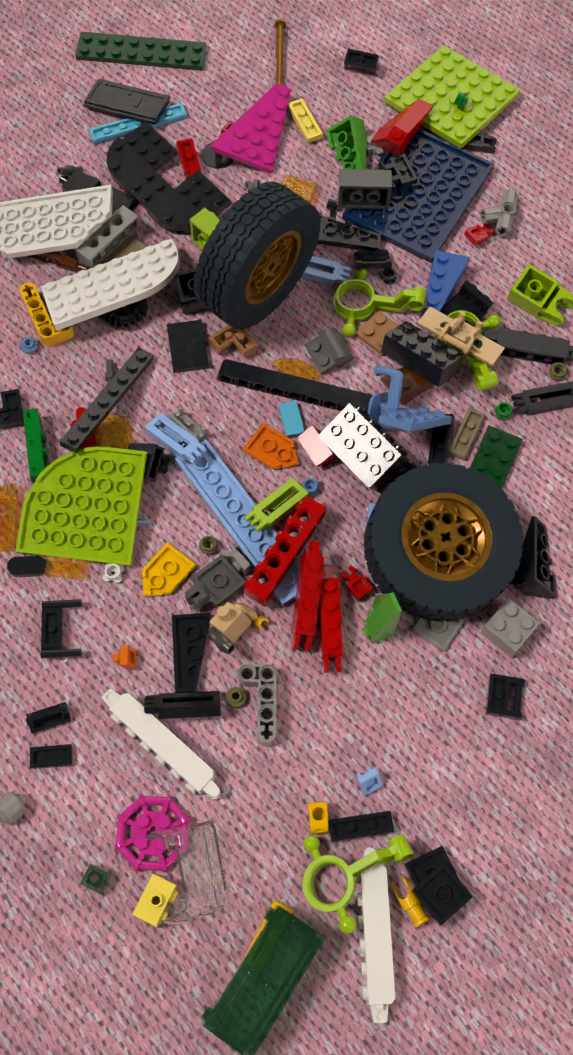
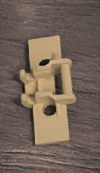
[417,307,505,366]

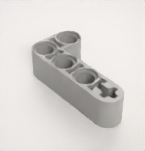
[238,664,277,747]

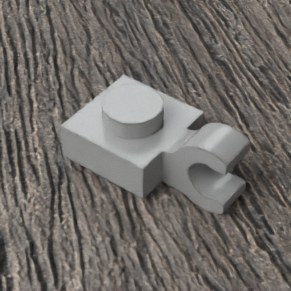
[366,134,384,162]
[221,543,251,576]

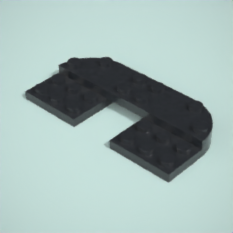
[106,121,231,233]

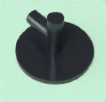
[202,139,234,169]

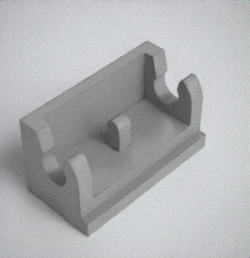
[168,406,209,443]

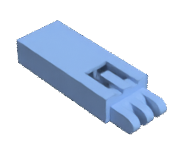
[301,256,352,286]
[144,413,207,463]

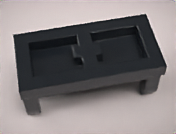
[344,48,379,75]

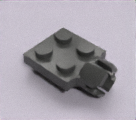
[185,555,245,611]

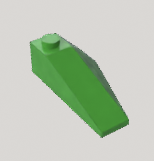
[326,115,367,170]
[363,592,402,644]

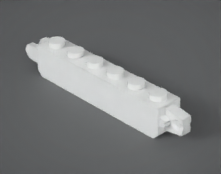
[102,689,221,800]
[356,847,395,1023]

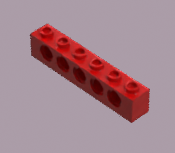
[243,496,327,607]

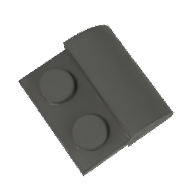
[304,328,355,375]

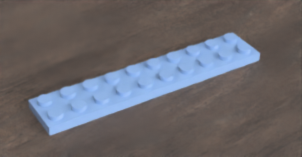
[175,440,300,607]

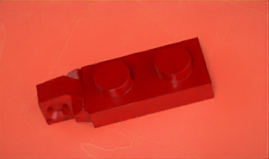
[176,138,201,179]

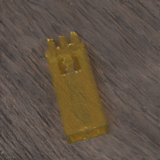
[0,483,19,552]

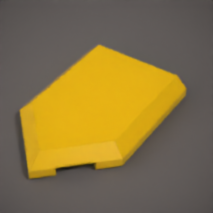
[142,542,197,597]

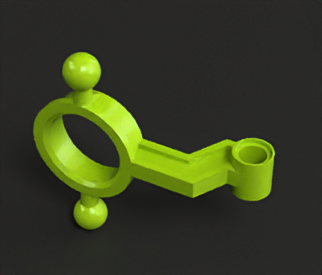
[333,269,426,337]
[436,310,501,392]
[302,834,414,934]

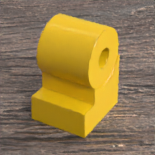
[307,802,328,834]

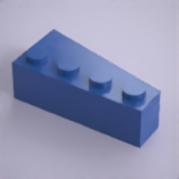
[420,250,470,319]

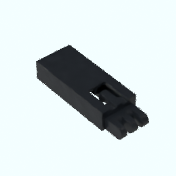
[511,381,573,415]
[144,691,221,719]

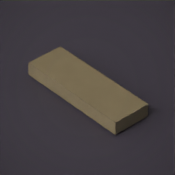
[449,407,486,461]

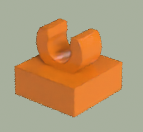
[113,645,137,670]

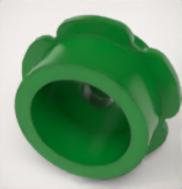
[454,92,469,108]
[494,402,512,419]

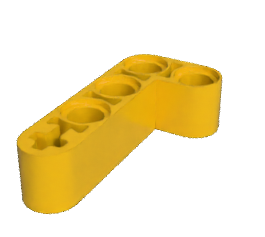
[20,283,74,347]

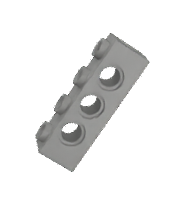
[75,205,140,268]

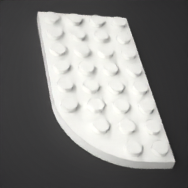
[40,239,180,331]

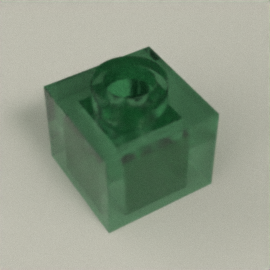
[80,864,111,895]

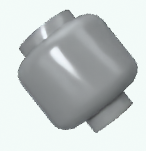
[0,792,26,824]

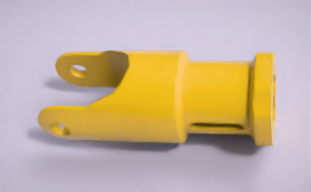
[391,875,431,929]

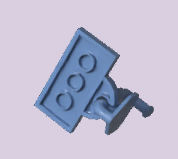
[368,365,452,432]

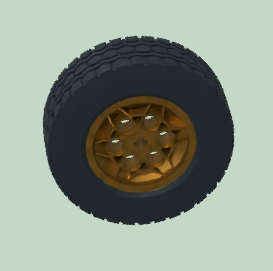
[194,181,321,329]
[364,463,523,621]

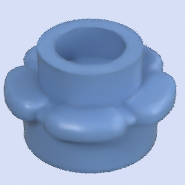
[20,337,38,354]
[301,478,319,496]

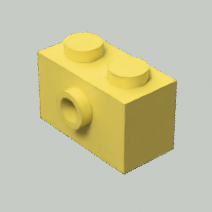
[132,874,179,928]

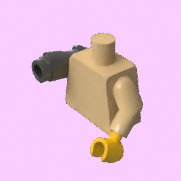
[208,602,269,655]

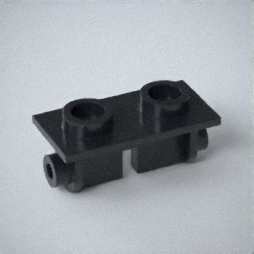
[26,702,71,734]

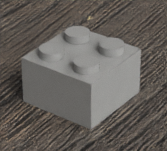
[481,598,540,658]

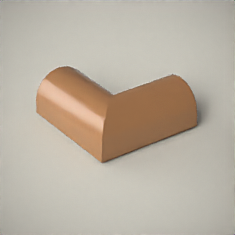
[208,325,259,358]

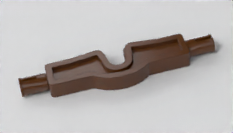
[28,251,89,273]

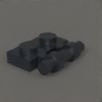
[378,153,418,192]

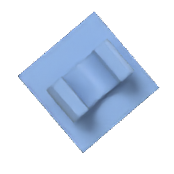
[357,767,383,796]

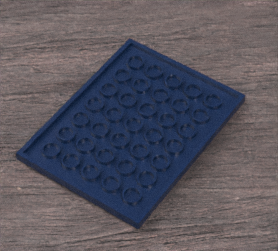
[342,129,494,263]

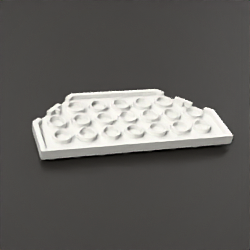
[0,185,113,258]

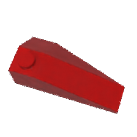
[371,99,433,156]

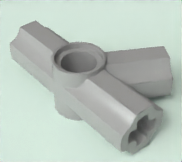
[480,188,518,237]

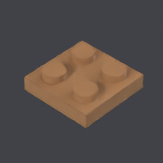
[355,310,399,356]

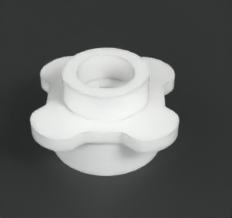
[103,563,124,583]

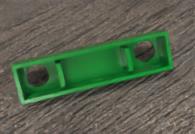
[23,408,49,484]

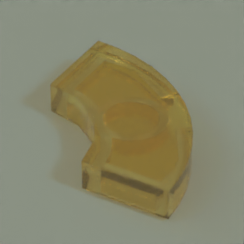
[273,358,321,381]

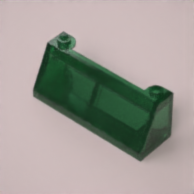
[201,905,326,1055]

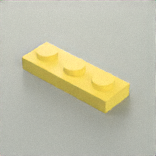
[287,98,323,143]

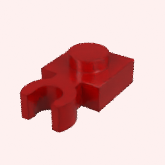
[464,223,495,246]
[340,565,374,601]

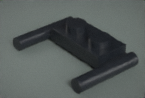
[40,599,83,659]

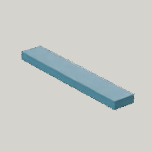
[88,103,187,145]

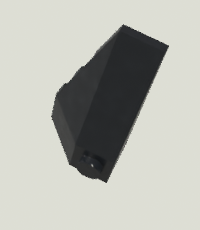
[513,516,556,599]

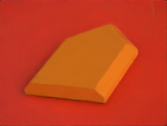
[242,422,299,470]

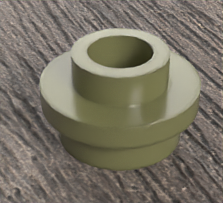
[549,362,568,380]
[199,536,218,555]
[226,687,246,708]

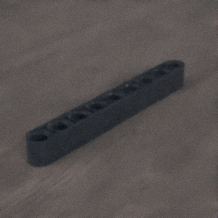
[217,359,373,418]

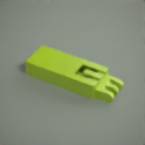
[244,478,309,532]

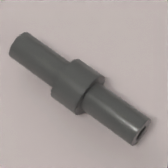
[57,165,83,176]
[105,359,116,384]

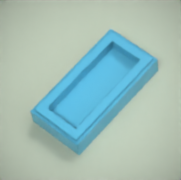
[278,401,305,438]

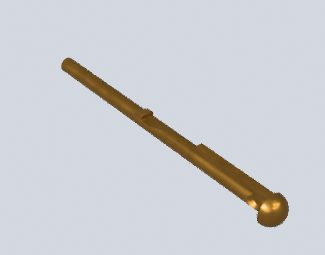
[274,19,287,85]

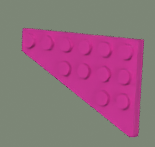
[210,83,291,174]

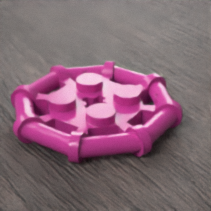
[114,795,191,872]

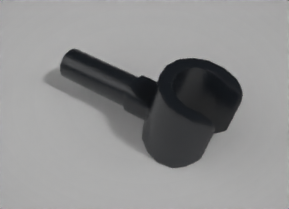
[326,198,337,217]

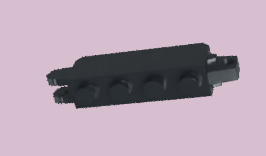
[483,327,573,365]

